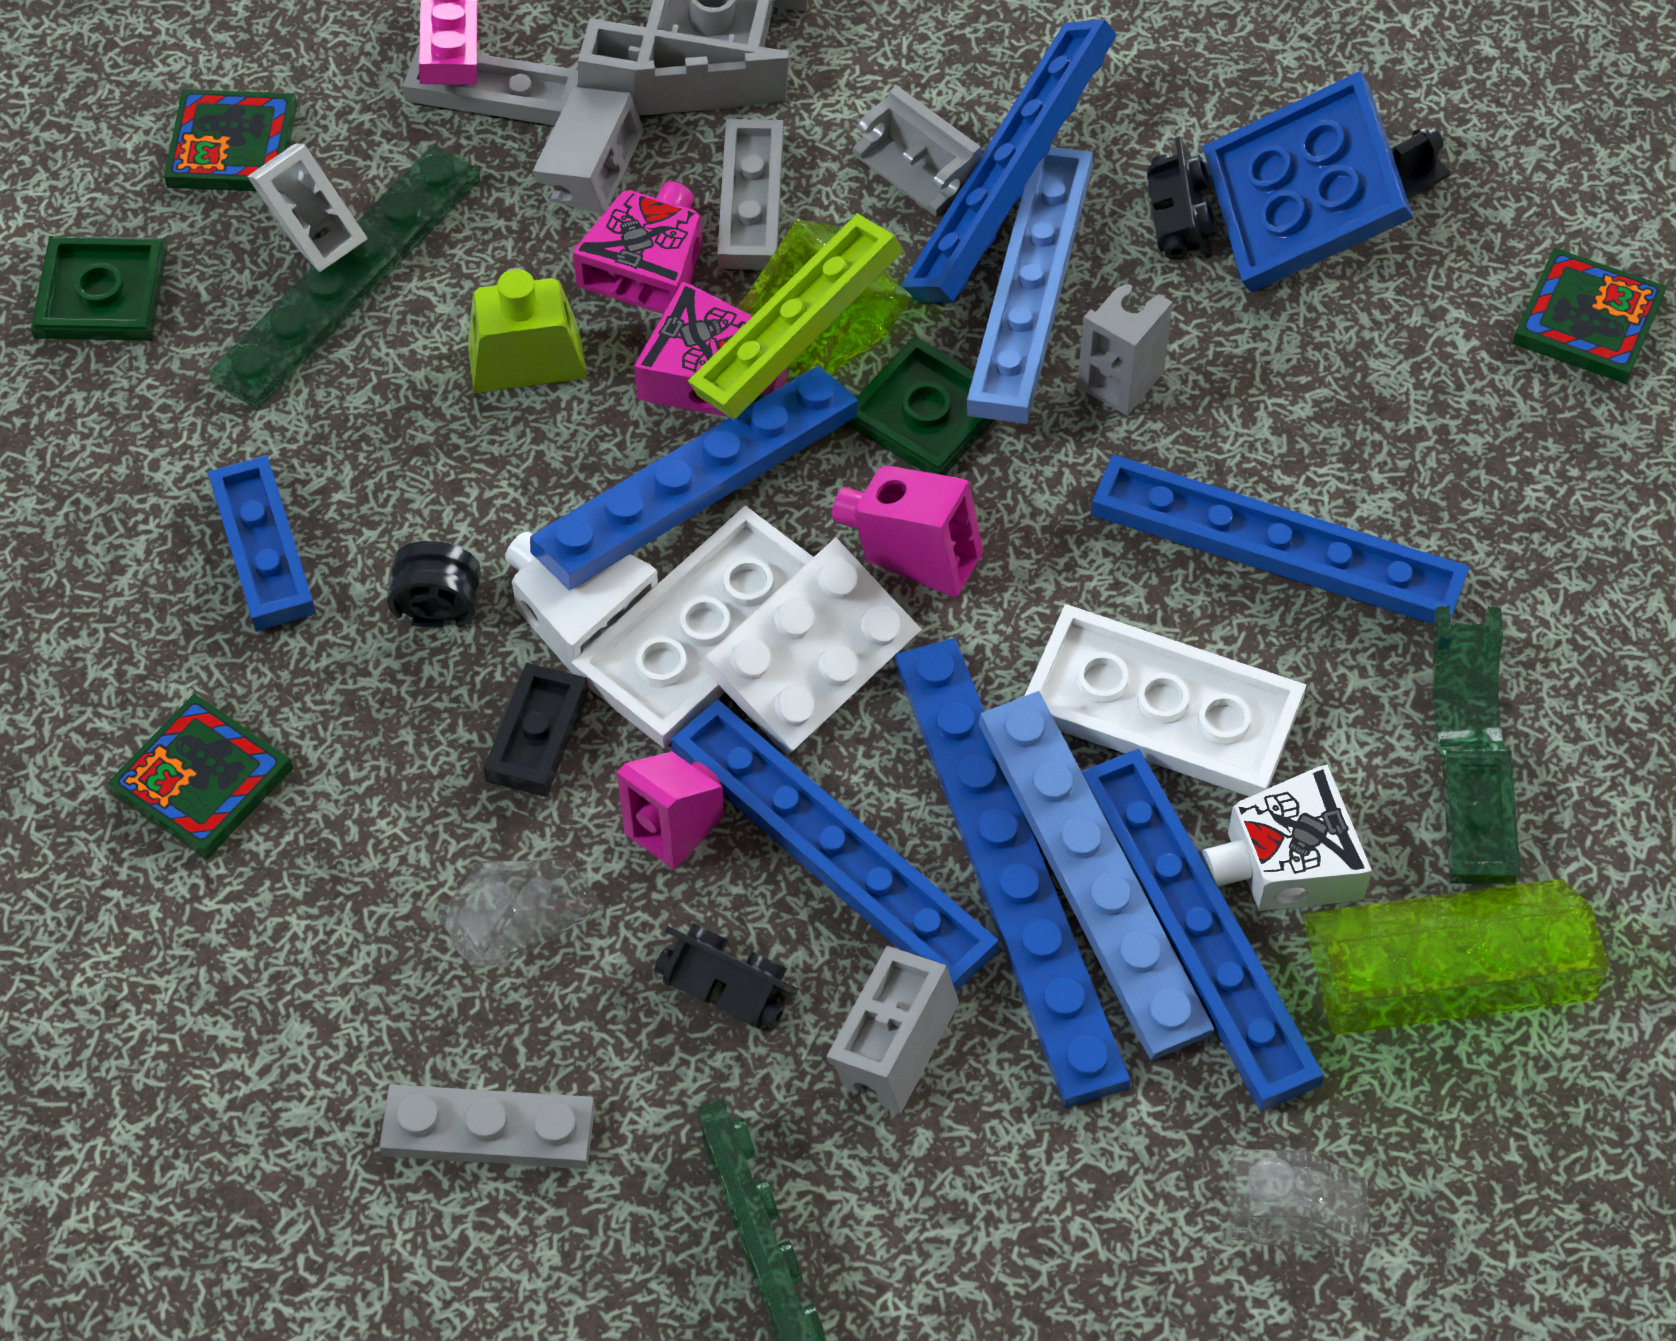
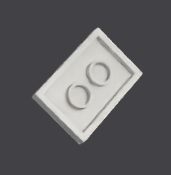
[699,537,922,755]

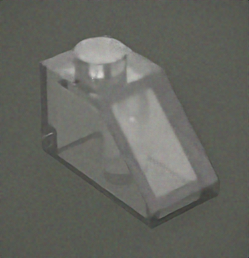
[437,859,604,967]
[1227,1149,1372,1248]

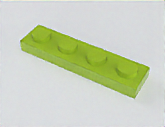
[688,213,904,420]

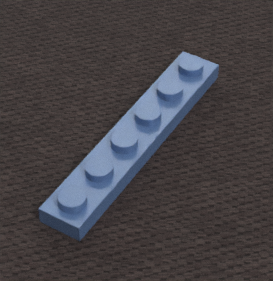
[967,147,1093,424]
[979,691,1214,1061]

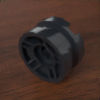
[387,541,481,628]

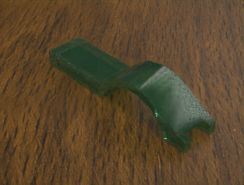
[1432,606,1521,885]

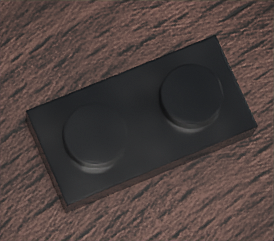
[483,662,588,797]

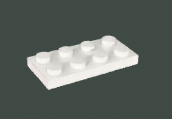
[571,506,813,749]
[1025,604,1306,797]

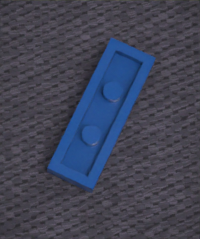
[208,455,316,632]

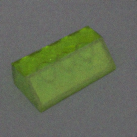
[1302,879,1609,1036]

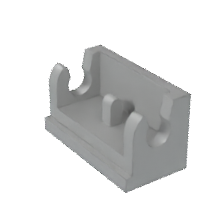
[853,86,981,216]
[532,87,644,215]
[1077,284,1173,416]
[826,946,959,1114]

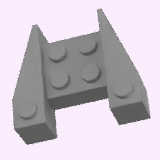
[578,0,808,116]

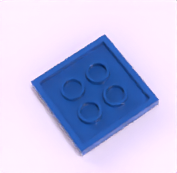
[1202,71,1413,292]

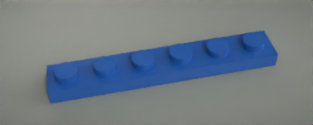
[900,19,1117,302]
[530,365,858,591]
[1091,454,1469,629]
[671,699,999,992]
[1081,749,1324,1112]

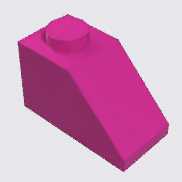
[617,751,725,870]

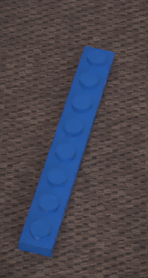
[895,638,1131,1108]

